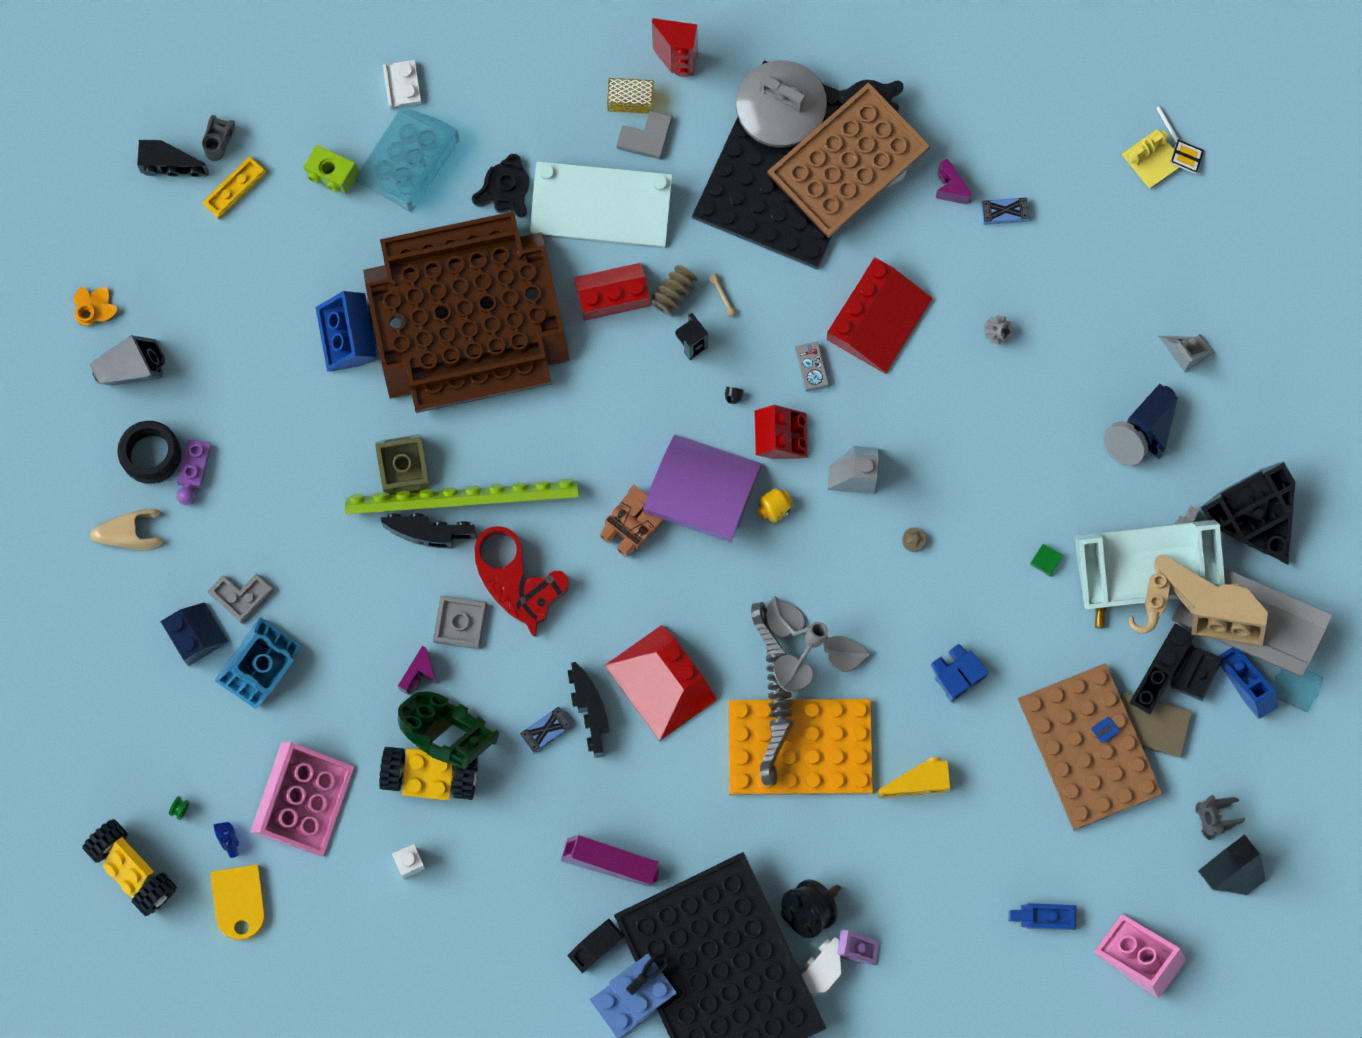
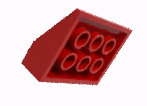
[826,257,932,374]

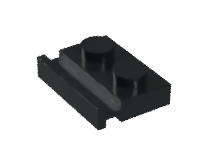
[1171,645,1223,702]

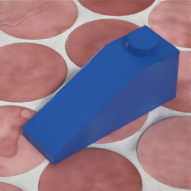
[1218,647,1279,719]

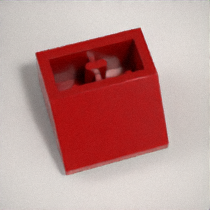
[754,404,808,459]

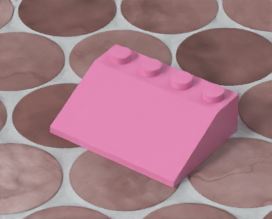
[250,742,354,856]

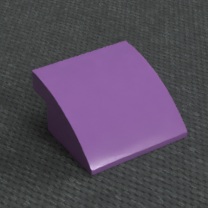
[643,435,762,543]

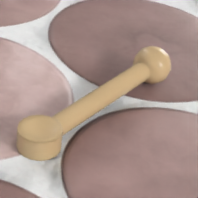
[709,274,736,316]

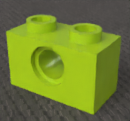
[303,145,360,194]

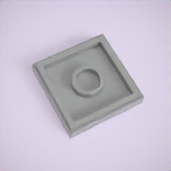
[433,596,487,649]

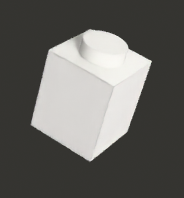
[392,844,426,879]

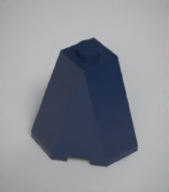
[1127,383,1178,459]

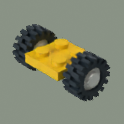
[379,746,478,801]
[82,819,177,917]

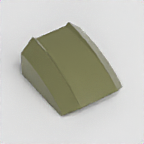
[375,435,429,495]

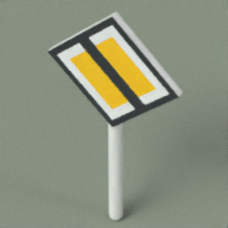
[1157,107,1204,174]

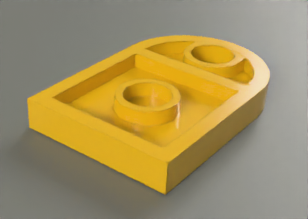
[210,864,265,941]

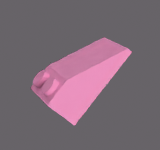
[1094,914,1186,999]

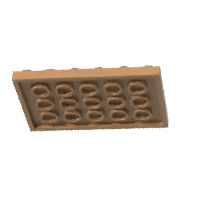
[767,82,930,238]
[1018,663,1162,831]

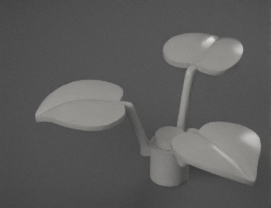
[766,596,869,692]

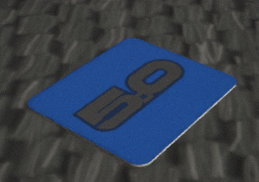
[1091,717,1119,743]

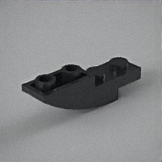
[381,513,476,549]
[1129,623,1195,715]
[568,662,610,758]

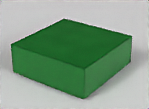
[1030,544,1063,577]

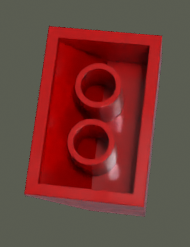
[652,18,698,77]
[574,263,651,321]

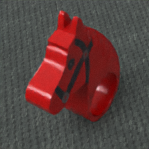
[474,526,569,637]

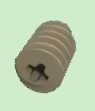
[651,265,698,317]

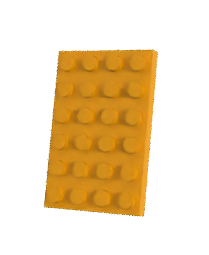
[729,699,873,795]

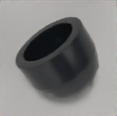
[725,387,744,404]

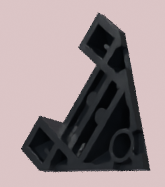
[1201,461,1296,565]

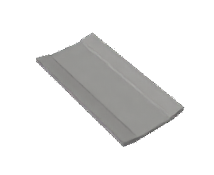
[1172,568,1333,677]

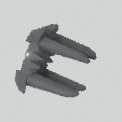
[1195,795,1245,840]

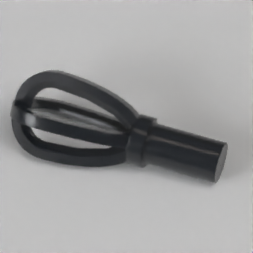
[626,952,669,995]

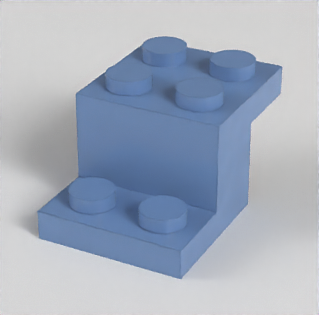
[590,954,677,1038]

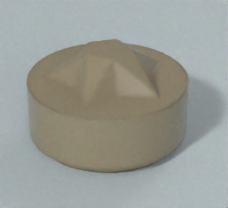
[902,528,926,552]

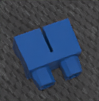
[931,644,989,702]

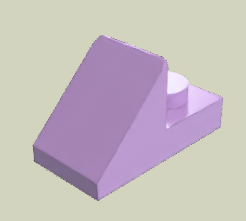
[837,930,880,965]

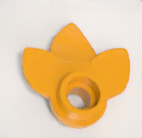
[73,287,118,326]

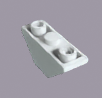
[802,937,841,996]

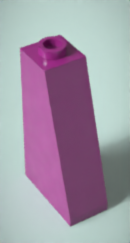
[561,835,660,886]

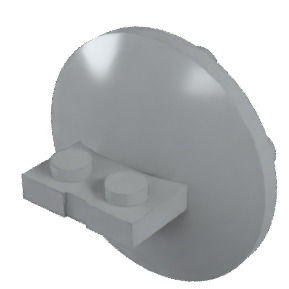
[736,60,827,148]

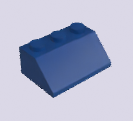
[315,291,377,372]

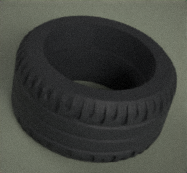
[117,420,181,484]

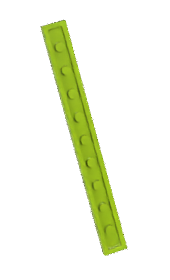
[345,479,579,514]

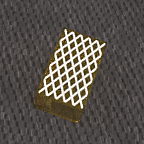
[607,78,654,114]

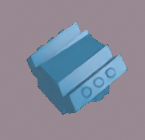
[215,617,302,709]

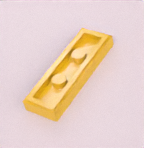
[202,156,267,219]

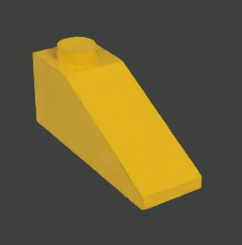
[877,757,950,798]

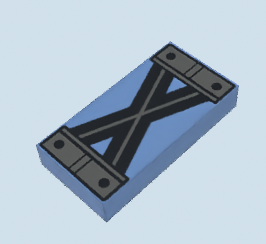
[981,197,1029,225]
[520,706,572,754]

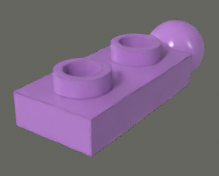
[177,439,211,505]

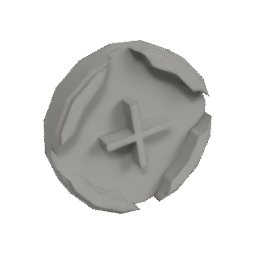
[1104,421,1148,465]

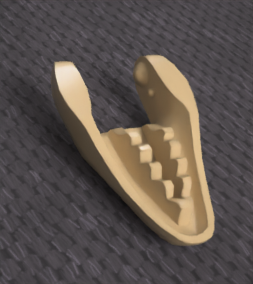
[90,509,163,551]

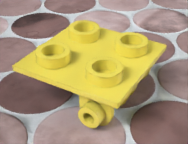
[1121,129,1180,189]

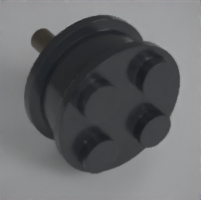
[781,879,842,938]

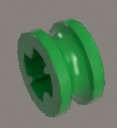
[169,796,190,820]

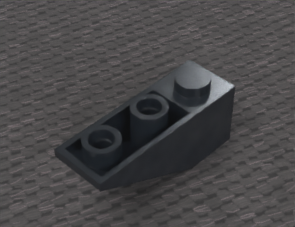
[137,140,209,177]

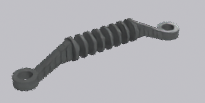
[751,602,793,786]

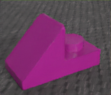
[936,159,972,204]
[398,646,436,695]

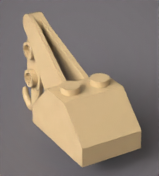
[1129,555,1268,646]

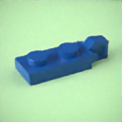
[1008,903,1076,930]

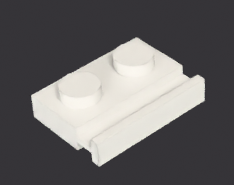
[383,60,422,109]

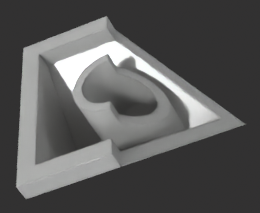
[1158,334,1214,372]

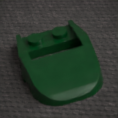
[398,691,500,769]

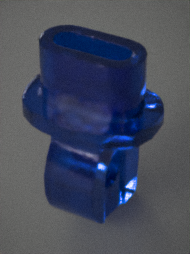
[213,822,239,858]

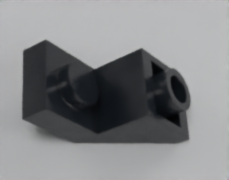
[567,919,625,974]

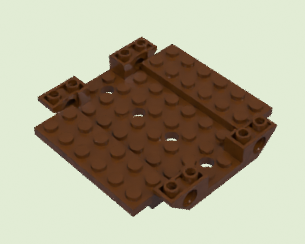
[363,211,570,413]

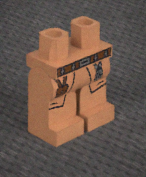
[600,484,665,557]

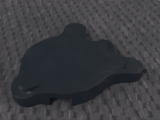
[838,79,904,112]
[472,154,530,218]

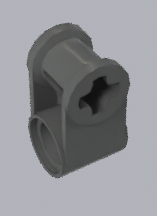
[202,115,235,161]

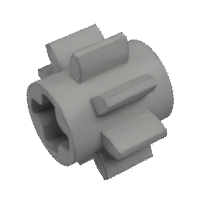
[984,315,1013,344]

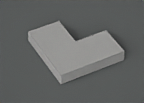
[617,110,672,159]
[207,573,274,624]

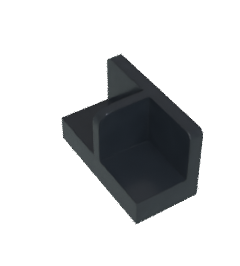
[675,313,708,360]

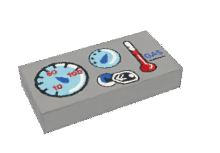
[795,341,828,391]

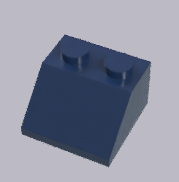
[160,602,228,666]

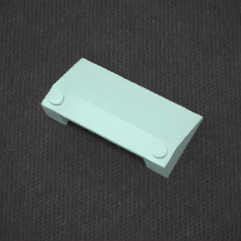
[530,162,673,248]
[1075,520,1225,609]

